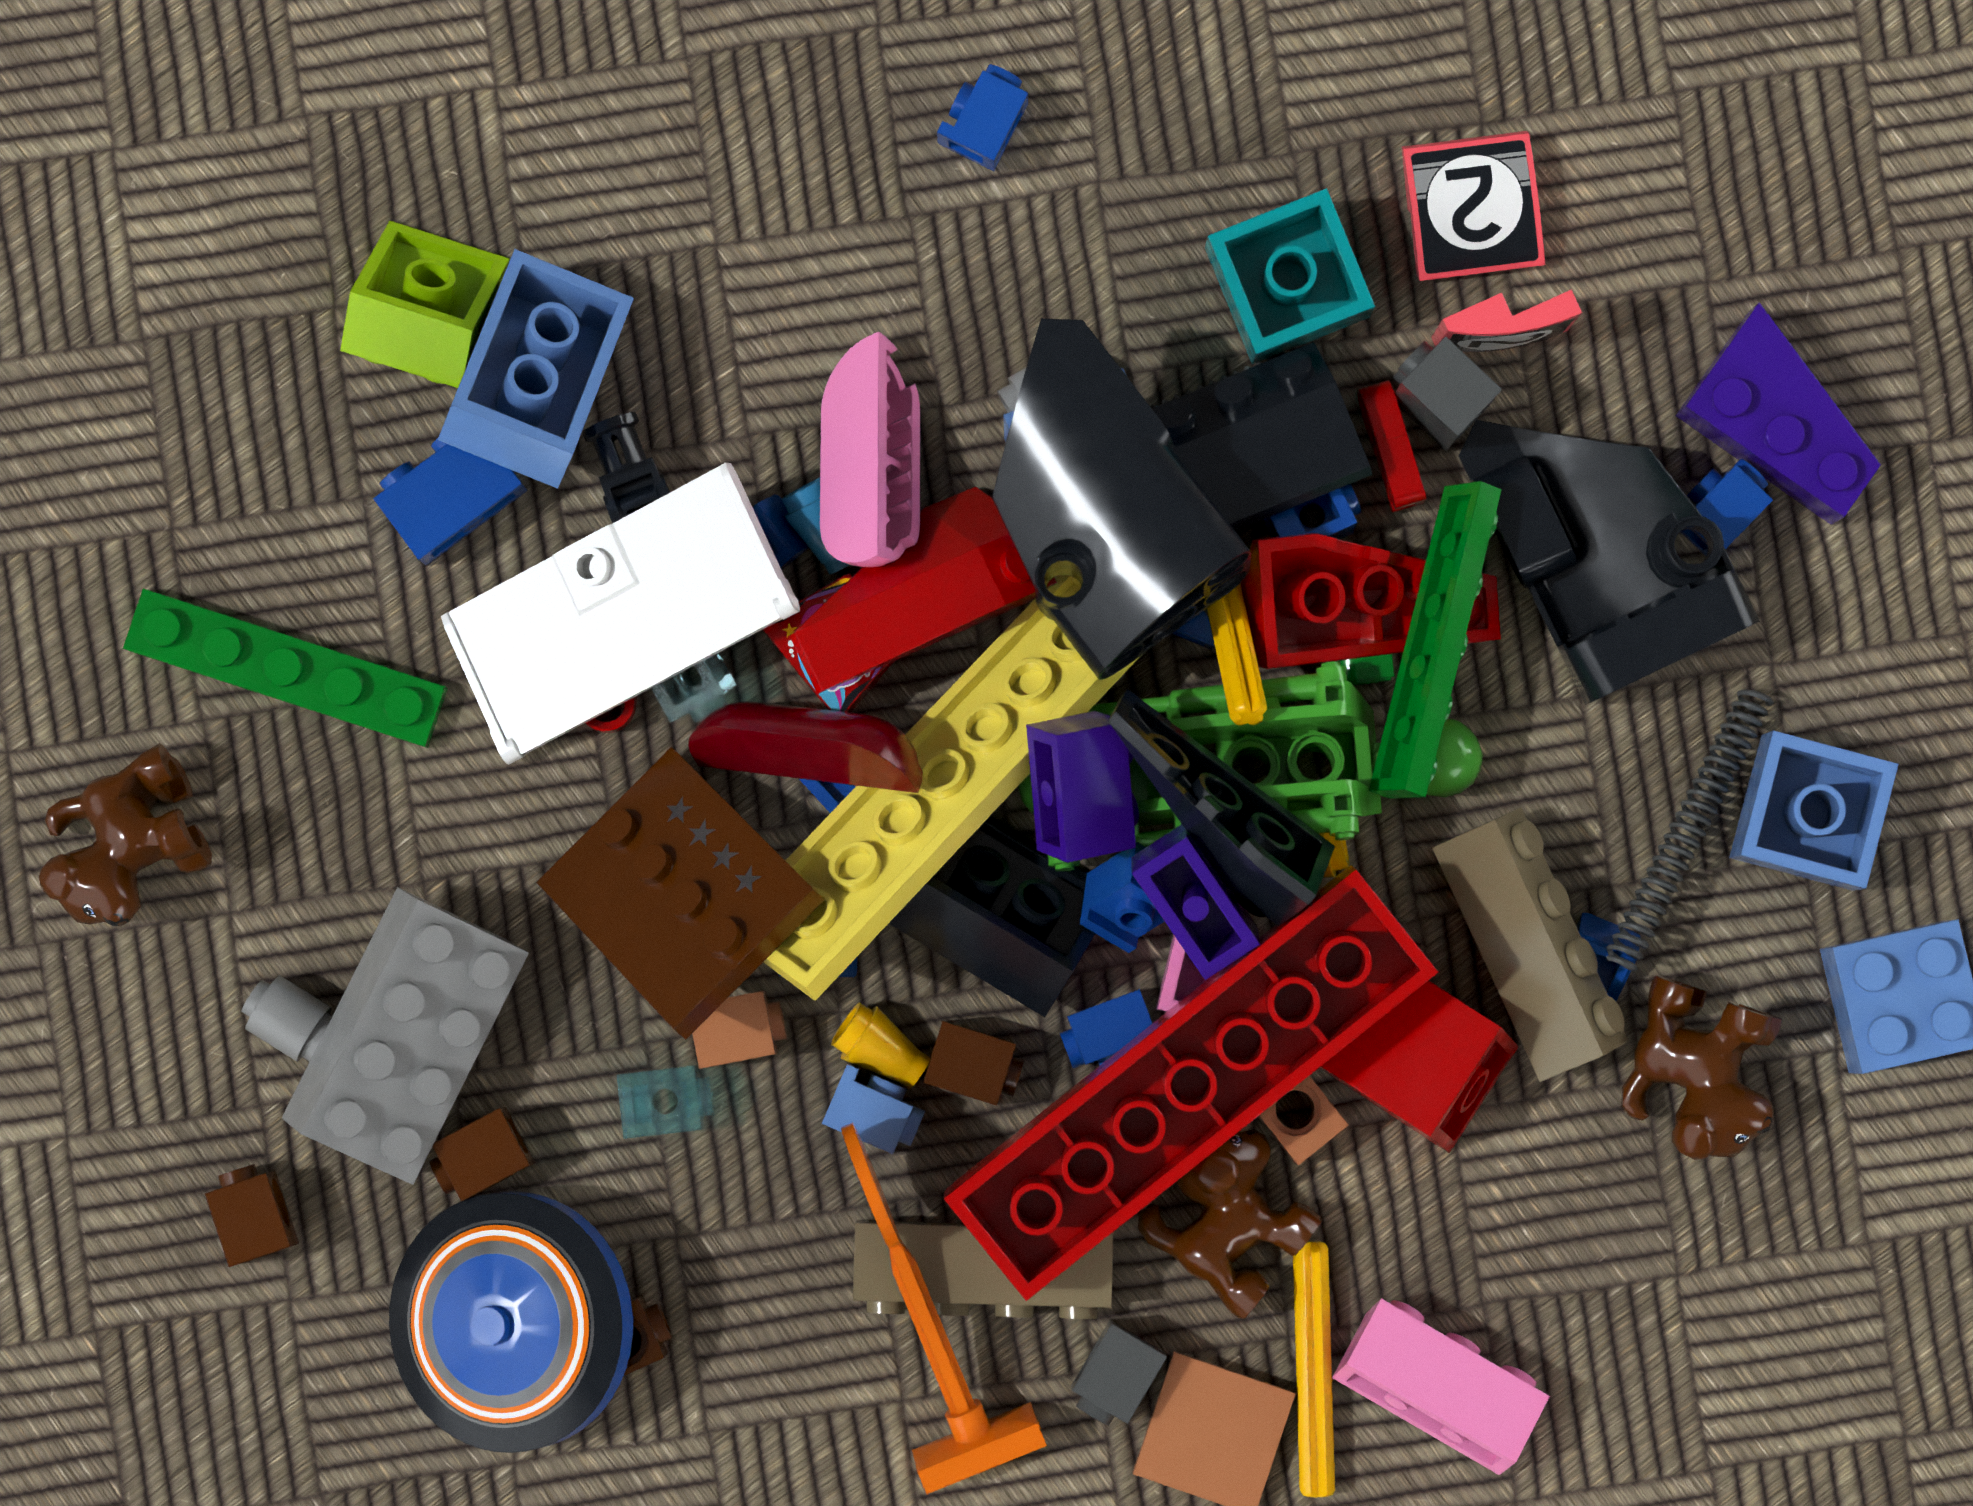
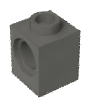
[1071,1320,1167,1426]

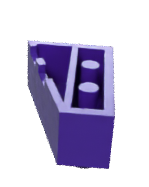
[1675,302,1881,525]

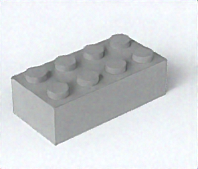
[282,887,529,1185]

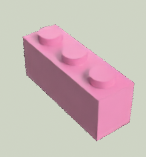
[1332,1298,1550,1475]

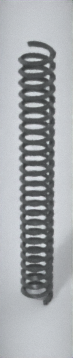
[1606,689,1774,971]

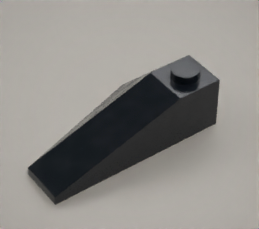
[1108,689,1335,926]

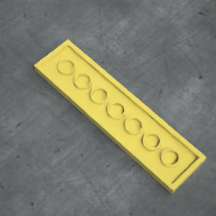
[763,575,1140,1001]

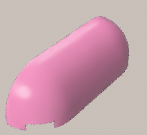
[820,332,920,567]

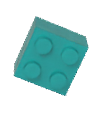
[1205,188,1375,364]

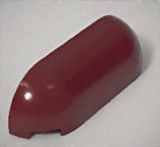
[688,701,923,793]

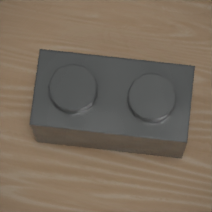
[1393,336,1502,451]

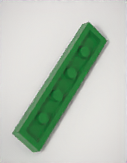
[1369,481,1502,799]
[123,589,448,748]

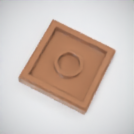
[1132,1350,1296,1506]

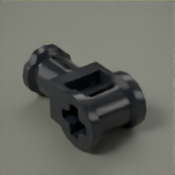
[582,412,670,524]

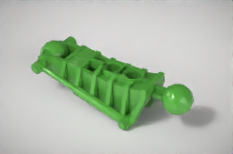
[1018,661,1483,871]

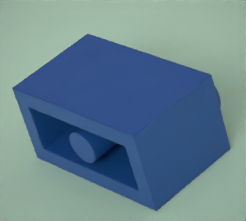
[373,438,528,566]

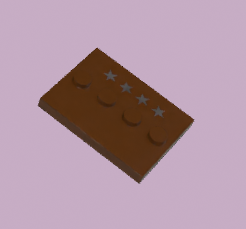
[536,747,824,1040]

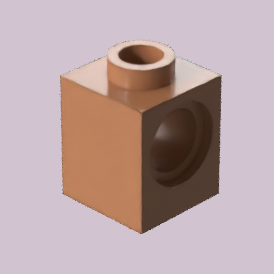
[692,991,787,1069]
[1258,1075,1349,1165]

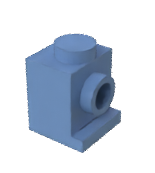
[822,1064,925,1154]

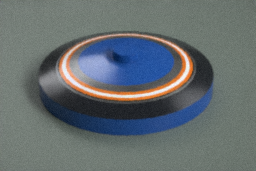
[389,1191,633,1453]

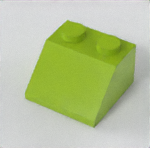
[340,221,510,388]

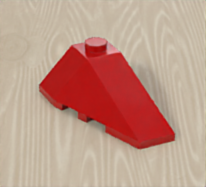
[790,486,1057,694]
[1241,533,1501,669]

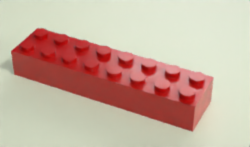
[944,865,1439,1301]

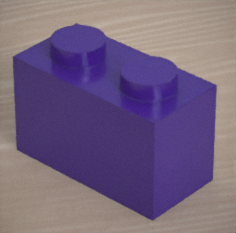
[1026,711,1139,863]
[1131,824,1260,980]

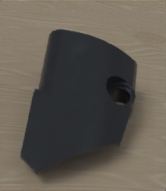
[993,318,1252,680]
[1458,419,1760,705]

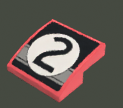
[1402,131,1545,281]
[1431,289,1582,352]

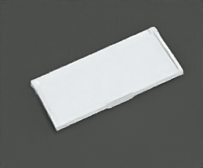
[441,462,800,764]

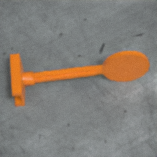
[841,1122,1047,1494]

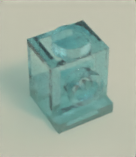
[651,653,737,723]
[617,1065,714,1139]

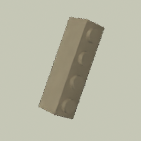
[1432,807,1629,1082]
[853,1220,1114,1319]

